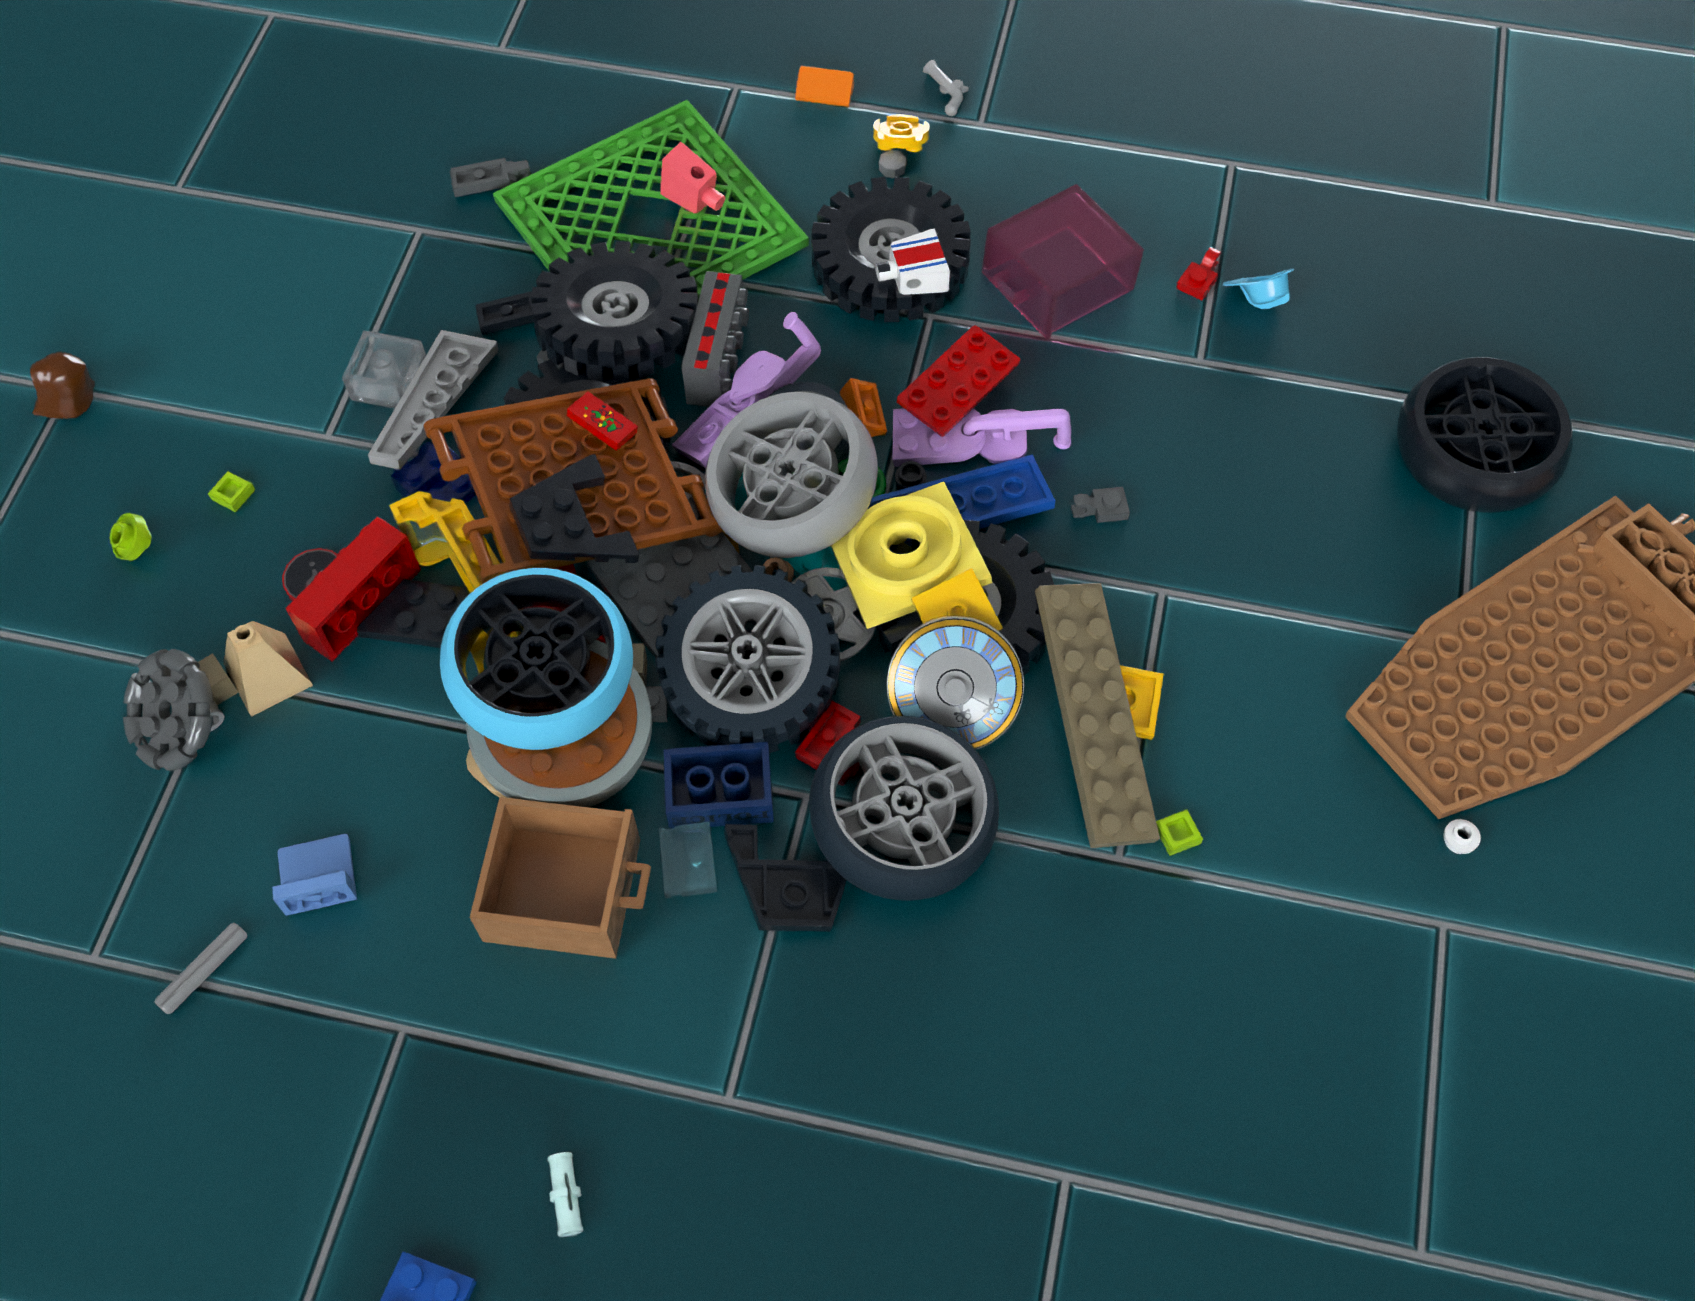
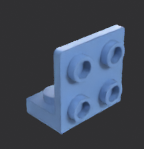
[272,834,357,916]

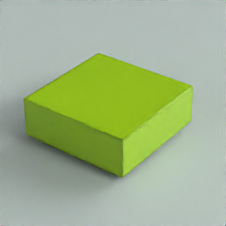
[208,471,255,512]
[1156,809,1203,856]

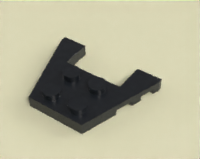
[509,454,639,563]
[724,824,847,932]

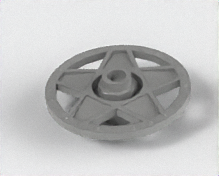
[791,567,876,661]

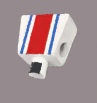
[875,229,950,295]

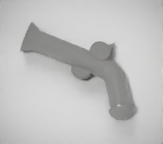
[923,60,969,116]

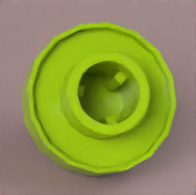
[110,513,152,561]

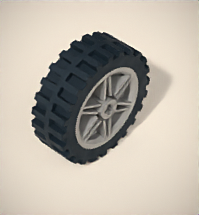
[655,565,840,753]

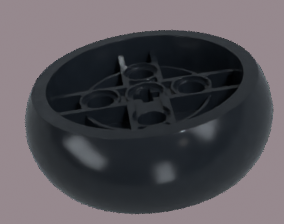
[1397,357,1573,513]

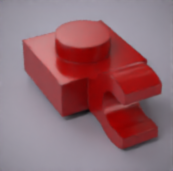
[1176,247,1221,301]

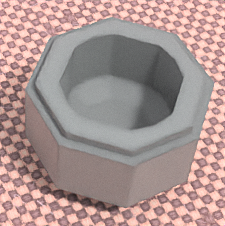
[879,150,906,178]

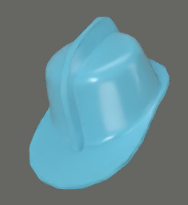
[1223,268,1294,309]

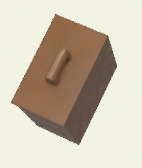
[469,797,651,959]

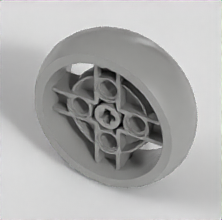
[705,392,878,558]

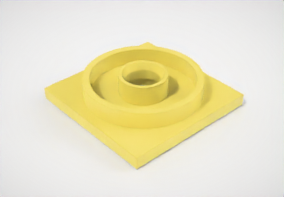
[831,481,992,629]

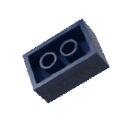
[664,742,774,830]

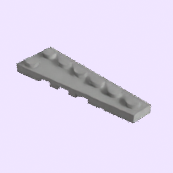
[368,330,498,470]

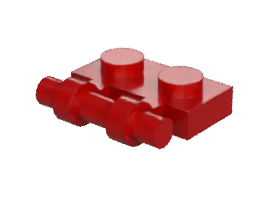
[795,700,861,786]

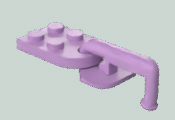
[672,312,821,468]
[893,408,1071,467]

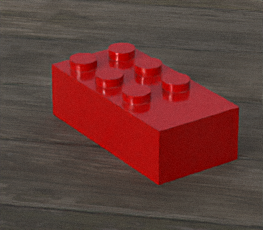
[285,516,421,662]

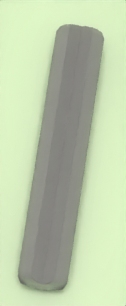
[154,923,247,1014]

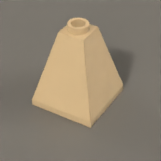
[224,621,313,717]

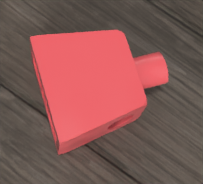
[660,142,726,214]

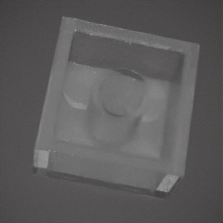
[342,330,426,408]

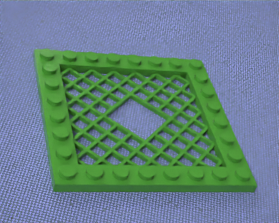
[493,100,809,314]

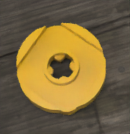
[873,114,929,152]

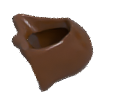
[30,351,95,419]

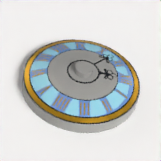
[887,616,1024,750]

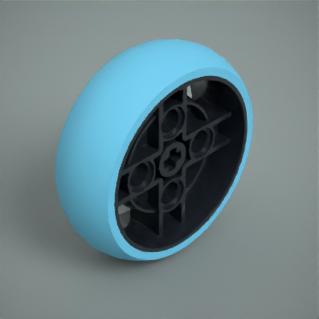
[440,568,633,750]

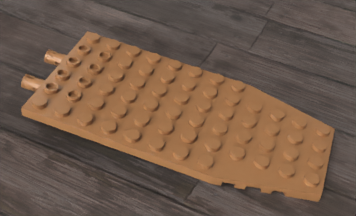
[1345,495,1695,819]

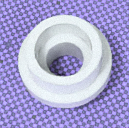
[1443,819,1481,854]

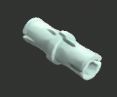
[547,1152,583,1237]

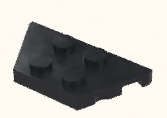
[356,579,479,648]

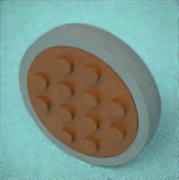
[466,634,652,807]

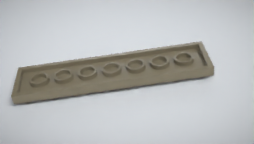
[1035,583,1160,848]

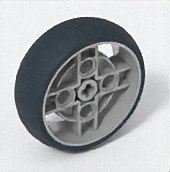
[809,716,999,901]

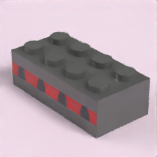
[681,271,749,407]

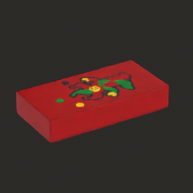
[566,391,638,451]

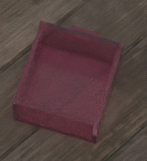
[982,184,1144,339]

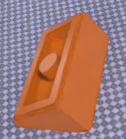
[795,66,854,107]
[840,378,887,437]

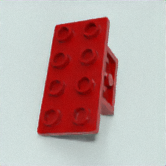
[896,325,1020,437]

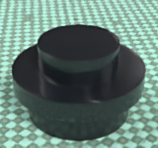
[895,461,927,489]

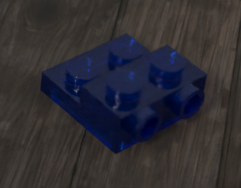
[391,442,476,526]

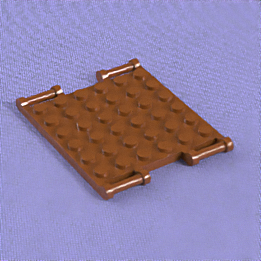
[423,378,723,584]

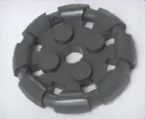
[123,649,214,771]

